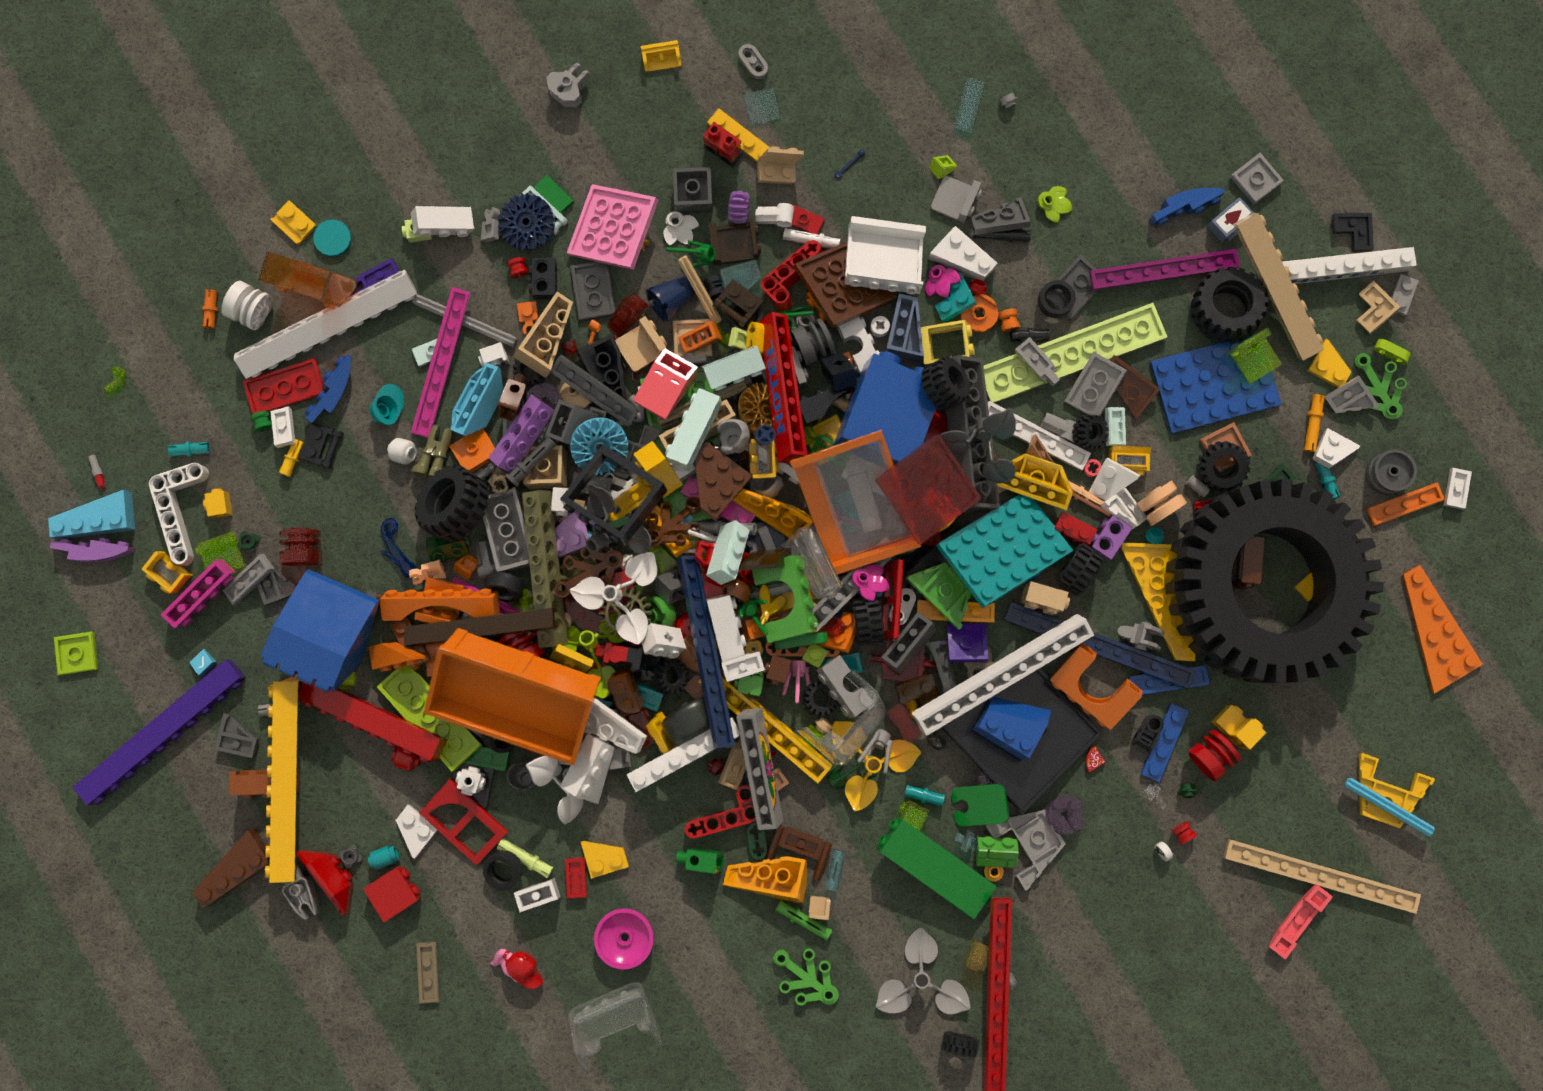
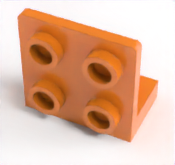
[414,577,464,623]

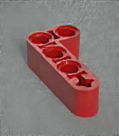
[761,240,823,311]
[685,785,756,838]

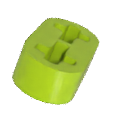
[1374,339,1411,365]

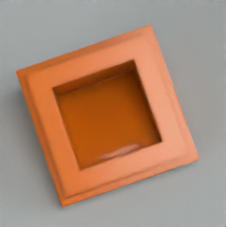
[453,554,479,581]

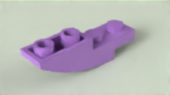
[50,538,135,562]

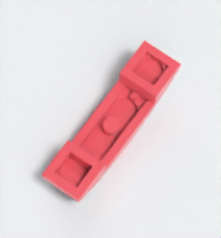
[1268,884,1333,960]

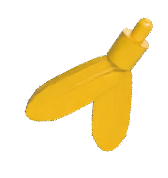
[759,585,786,625]

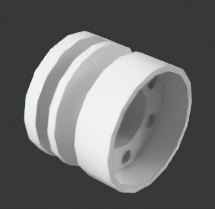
[221,281,272,331]

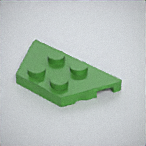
[905,562,971,630]

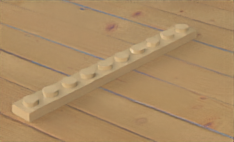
[1223,839,1421,914]

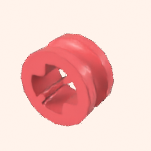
[1083,459,1102,477]

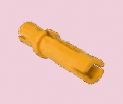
[1303,394,1325,453]

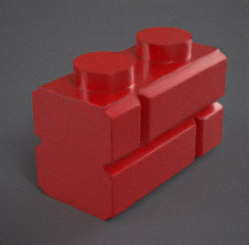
[1054,512,1097,546]

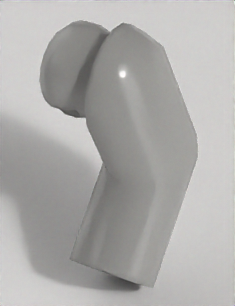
[627,394,645,422]

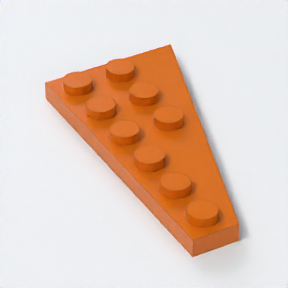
[1402,565,1483,694]

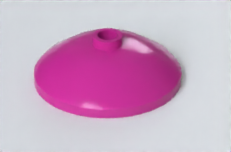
[594,908,654,969]

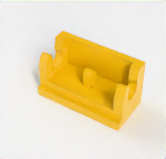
[641,40,682,72]

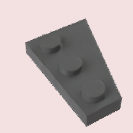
[970,197,1031,235]
[930,640,957,694]

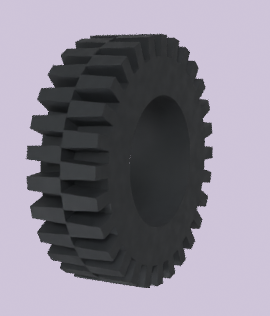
[1165,479,1383,684]

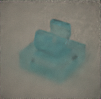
[954,831,978,853]

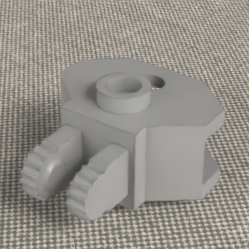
[546,63,589,108]
[1117,622,1164,651]

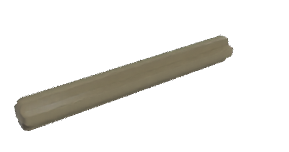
[656,381,747,425]

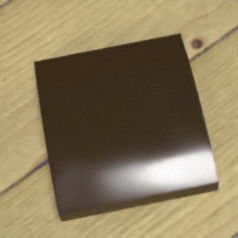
[740,548,792,571]

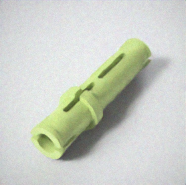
[497,838,554,878]

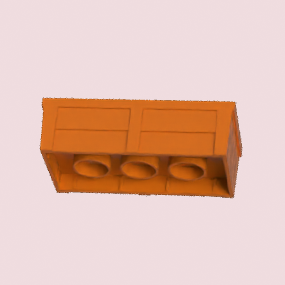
[424,628,601,765]

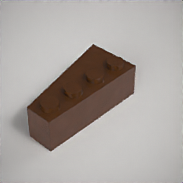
[192,829,270,908]

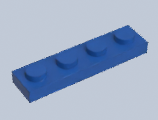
[1128,666,1210,695]
[1140,703,1189,783]

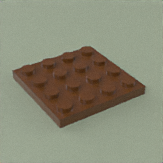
[794,242,897,329]

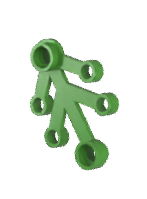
[1354,353,1407,420]
[773,948,839,1005]

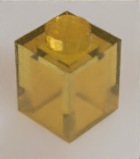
[964,939,989,972]

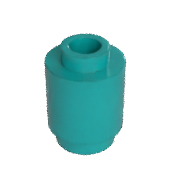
[368,845,399,871]

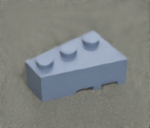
[886,294,924,361]

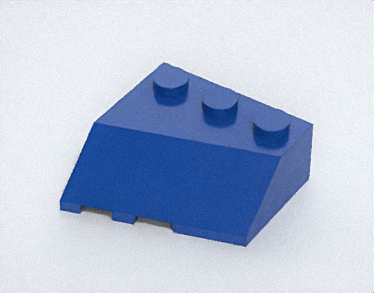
[973,696,1051,761]

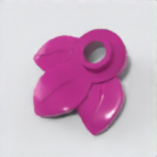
[925,265,961,298]
[852,565,889,601]

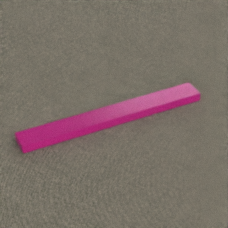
[411,287,470,438]

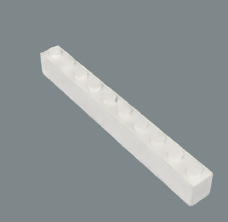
[234,269,417,378]
[911,614,1094,736]

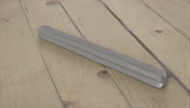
[412,294,517,347]

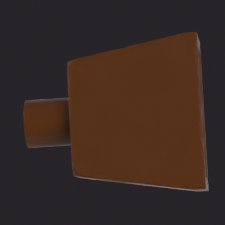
[498,374,527,422]

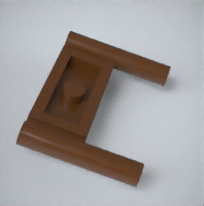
[765,825,833,881]

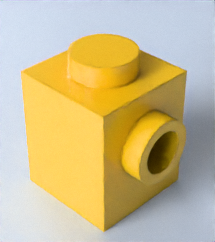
[203,489,232,519]

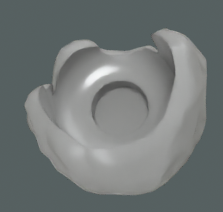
[717,419,750,455]
[749,468,784,499]

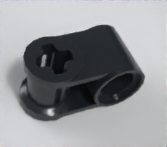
[1131,715,1164,753]

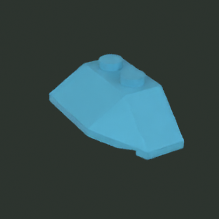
[450,363,503,436]

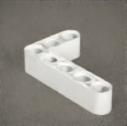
[149,463,209,566]

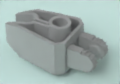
[282,863,319,920]

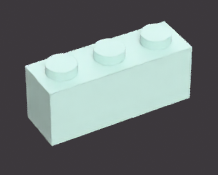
[702,346,766,391]
[706,520,750,585]

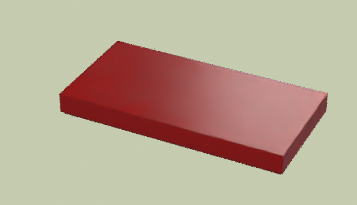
[242,358,326,414]

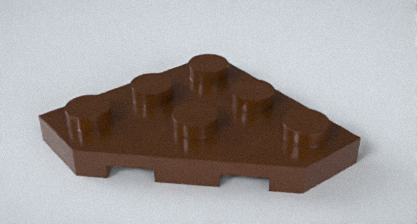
[695,441,752,521]

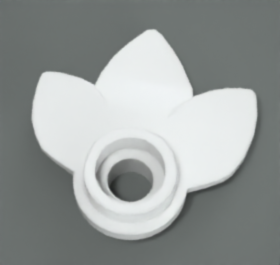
[664,211,699,246]

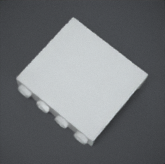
[845,216,926,294]

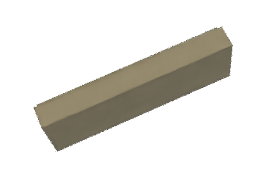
[416,941,440,1004]

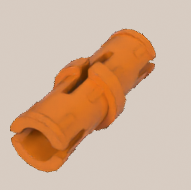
[202,289,218,329]

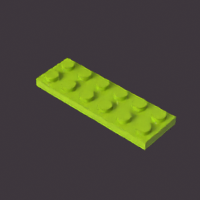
[377,664,482,772]

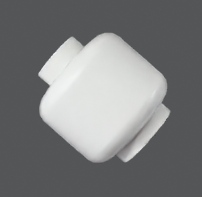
[387,438,417,465]

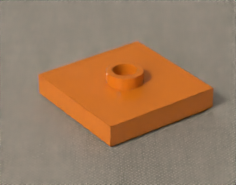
[450,428,495,473]

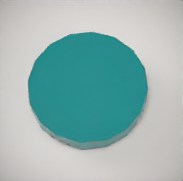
[313,220,352,257]

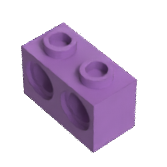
[1090,515,1132,561]

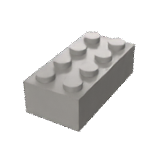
[483,488,530,573]

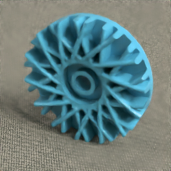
[570,418,629,475]

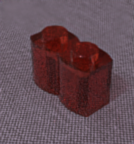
[886,703,922,743]

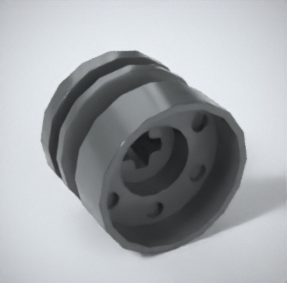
[790,318,836,367]

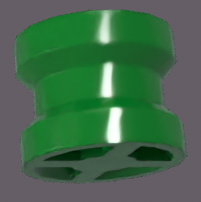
[250,411,272,432]

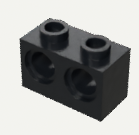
[529,258,557,299]

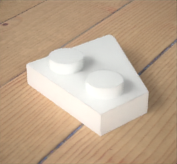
[1312,428,1360,469]
[1089,458,1140,501]
[1101,488,1146,529]
[396,804,438,859]

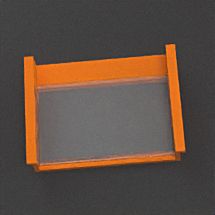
[790,429,921,576]

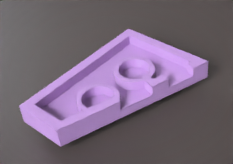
[555,513,589,559]

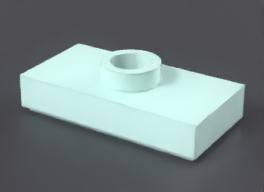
[412,339,455,367]
[1105,407,1126,446]

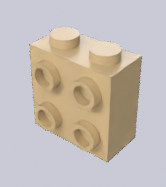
[1020,582,1070,616]

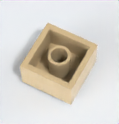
[523,445,568,490]

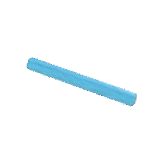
[1344,778,1435,836]

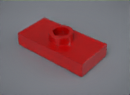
[790,203,824,234]
[565,857,587,899]

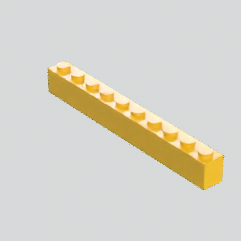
[265,682,298,883]

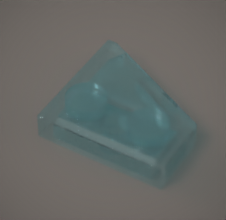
[720,259,761,305]

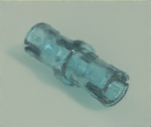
[825,850,846,891]

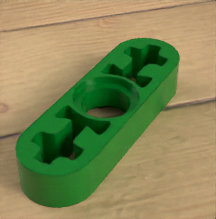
[775,632,828,650]

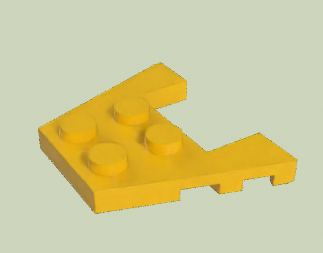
[1359,753,1435,828]

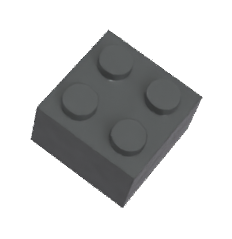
[673,167,713,212]

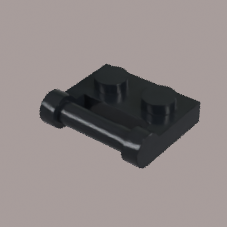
[299,423,344,469]

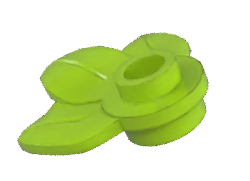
[1037,186,1073,223]

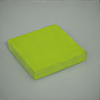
[54,631,98,676]

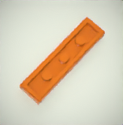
[1366,482,1445,526]

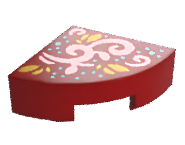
[1085,745,1105,772]

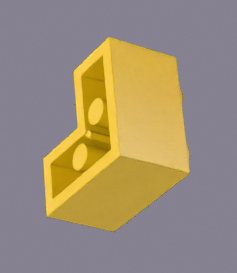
[634,441,683,498]
[1211,705,1266,750]

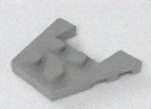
[985,809,1065,891]

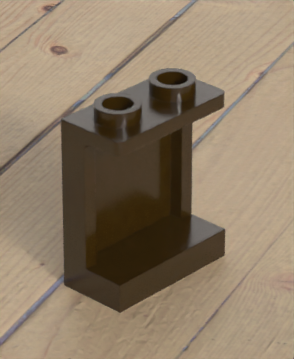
[708,219,761,265]

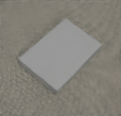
[1064,351,1127,416]

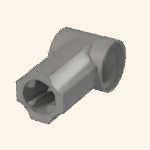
[1040,412,1078,444]

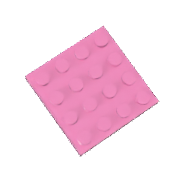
[567,184,659,270]

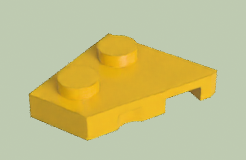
[1307,339,1351,388]
[581,841,629,879]

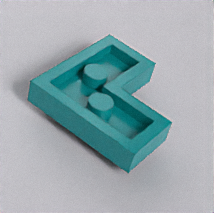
[935,272,977,323]

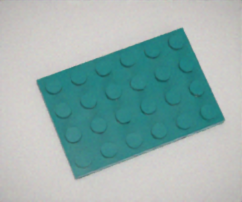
[936,494,1073,609]

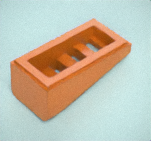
[678,321,722,354]

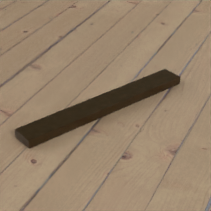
[404,608,555,647]

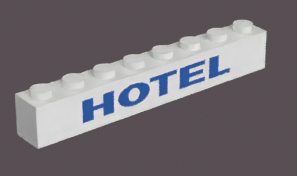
[1258,247,1417,288]

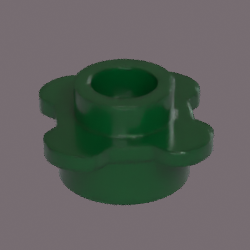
[237,531,259,553]
[1177,783,1199,799]

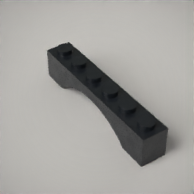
[799,377,859,428]

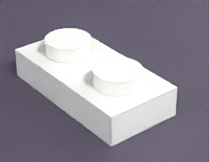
[271,407,296,448]
[1443,468,1472,510]
[721,651,765,682]

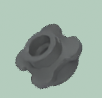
[339,844,362,868]

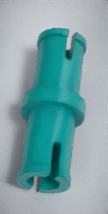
[168,441,210,457]
[1315,463,1341,500]
[904,785,945,807]

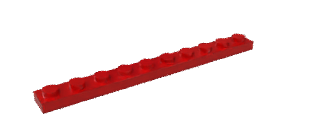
[984,898,1012,1091]

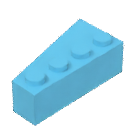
[48,490,135,540]

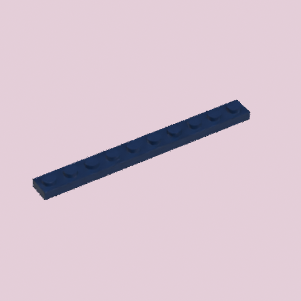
[677,555,735,750]
[1004,602,1196,689]

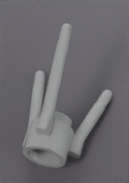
[857,729,893,774]

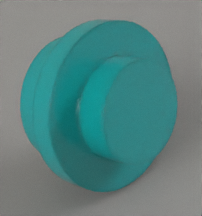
[1145,527,1164,544]

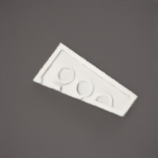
[585,698,647,754]

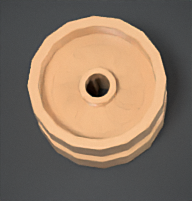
[1136,480,1187,526]

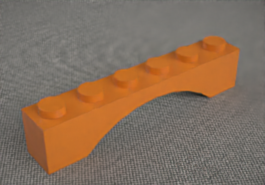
[379,589,500,621]

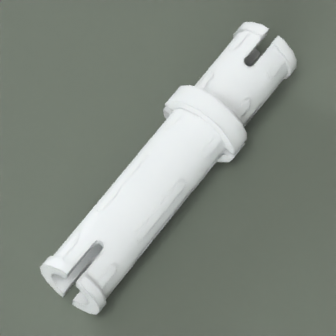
[783,228,840,249]

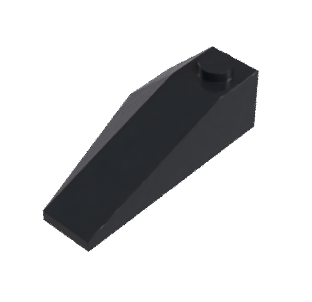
[575,334,627,419]

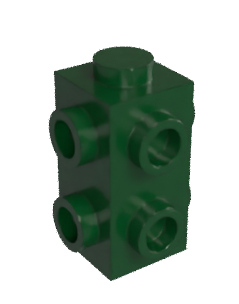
[426,535,471,563]

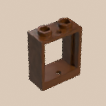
[1232,536,1264,590]

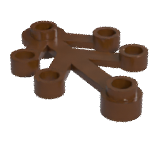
[647,497,700,548]
[554,546,623,598]

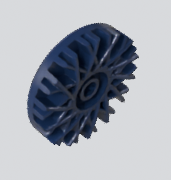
[498,193,555,251]

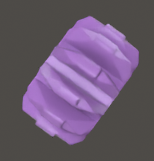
[728,191,750,224]

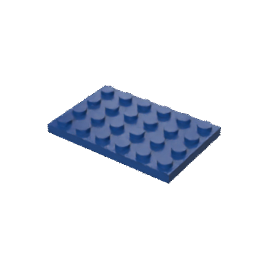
[1150,333,1282,434]

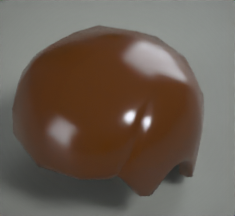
[722,578,751,604]

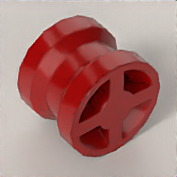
[507,257,529,279]
[1172,821,1197,845]

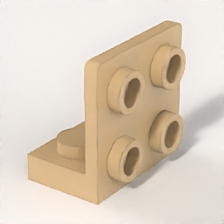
[757,146,804,185]

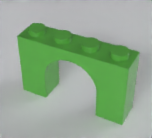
[752,555,818,643]

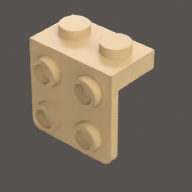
[615,316,667,372]

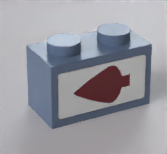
[1207,197,1254,242]

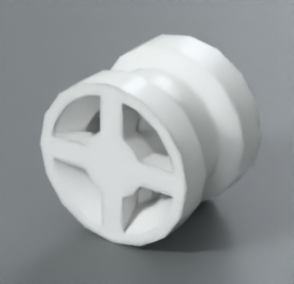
[870,316,890,338]

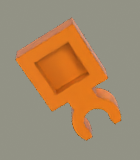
[517,301,538,336]

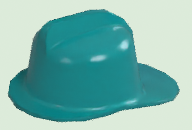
[369,384,404,425]

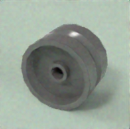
[1365,449,1417,495]

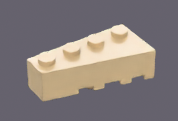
[514,292,573,378]

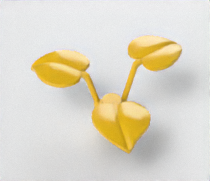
[831,721,921,811]

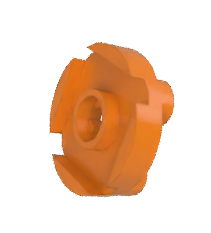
[960,294,998,333]

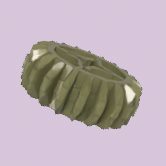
[599,587,652,639]

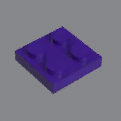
[946,623,988,662]

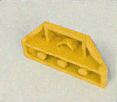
[997,453,1073,510]

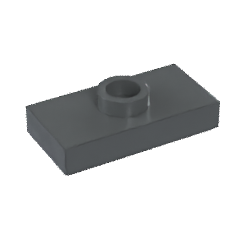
[681,353,710,367]

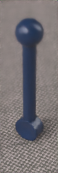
[835,150,865,178]

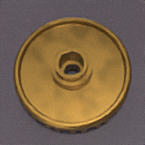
[738,383,775,439]

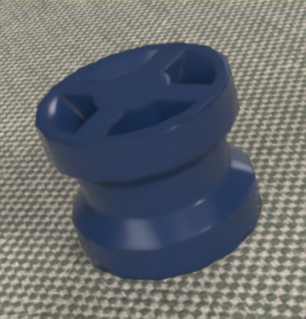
[754,425,775,446]

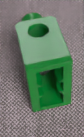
[676,848,724,874]

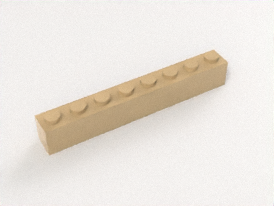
[1233,213,1324,361]

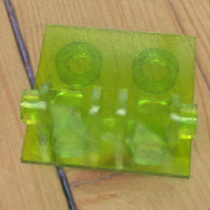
[195,531,246,570]

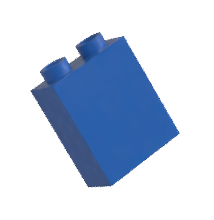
[833,351,936,476]

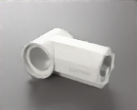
[755,203,794,227]

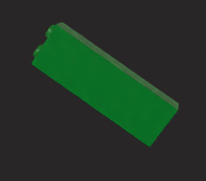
[876,816,997,919]

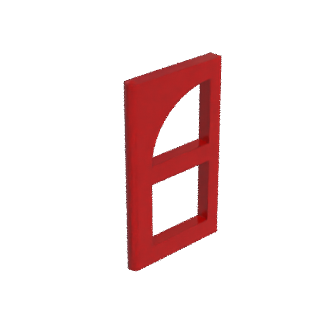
[882,559,904,640]
[419,779,508,866]

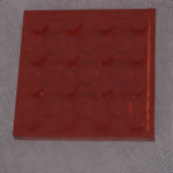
[875,434,982,544]

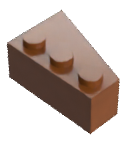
[229,769,300,798]

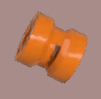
[998,309,1020,332]

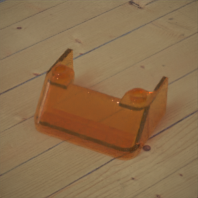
[258,251,358,310]

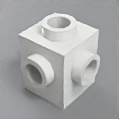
[455,766,486,796]

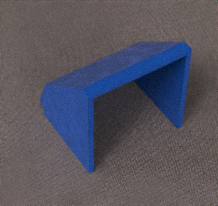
[261,569,379,693]

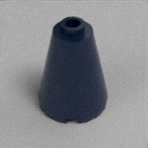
[646,275,695,321]

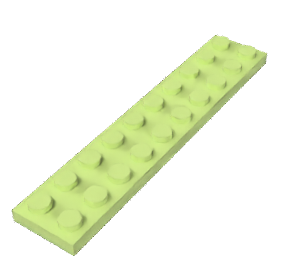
[983,303,1167,403]

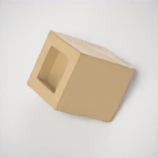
[808,895,831,920]

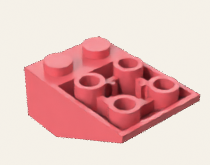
[633,349,697,420]

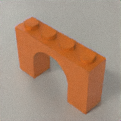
[1050,642,1143,730]

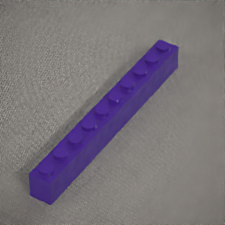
[72,660,246,805]

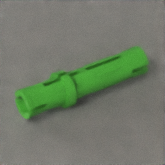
[775,900,832,941]

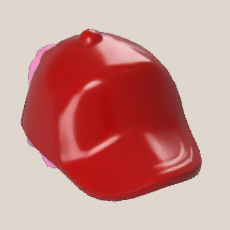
[490,949,543,989]

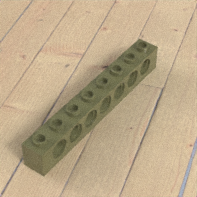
[522,490,568,648]

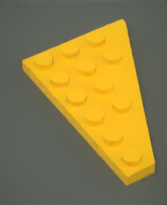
[1120,543,1195,661]

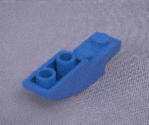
[1149,188,1225,226]
[304,354,351,423]

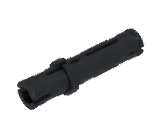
[973,229,1031,242]

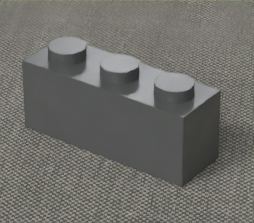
[882,612,937,675]

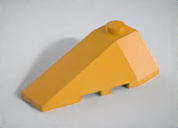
[733,489,813,542]
[723,856,807,904]

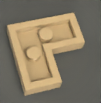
[1357,281,1400,335]

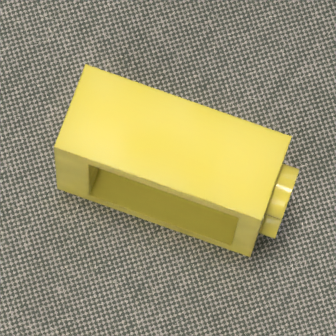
[920,320,975,366]

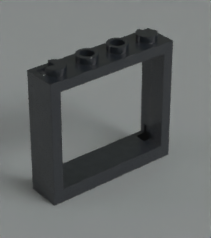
[560,444,668,546]

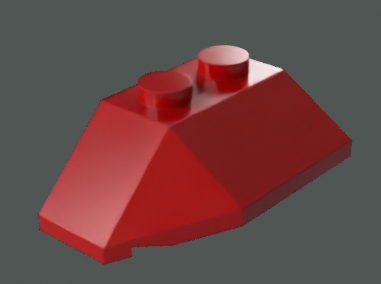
[295,850,354,916]

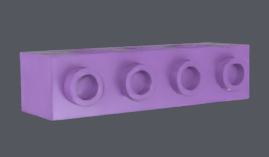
[489,394,554,473]

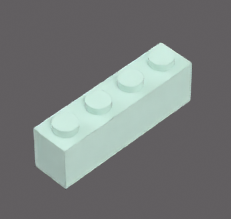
[665,388,722,471]

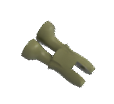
[411,425,453,478]

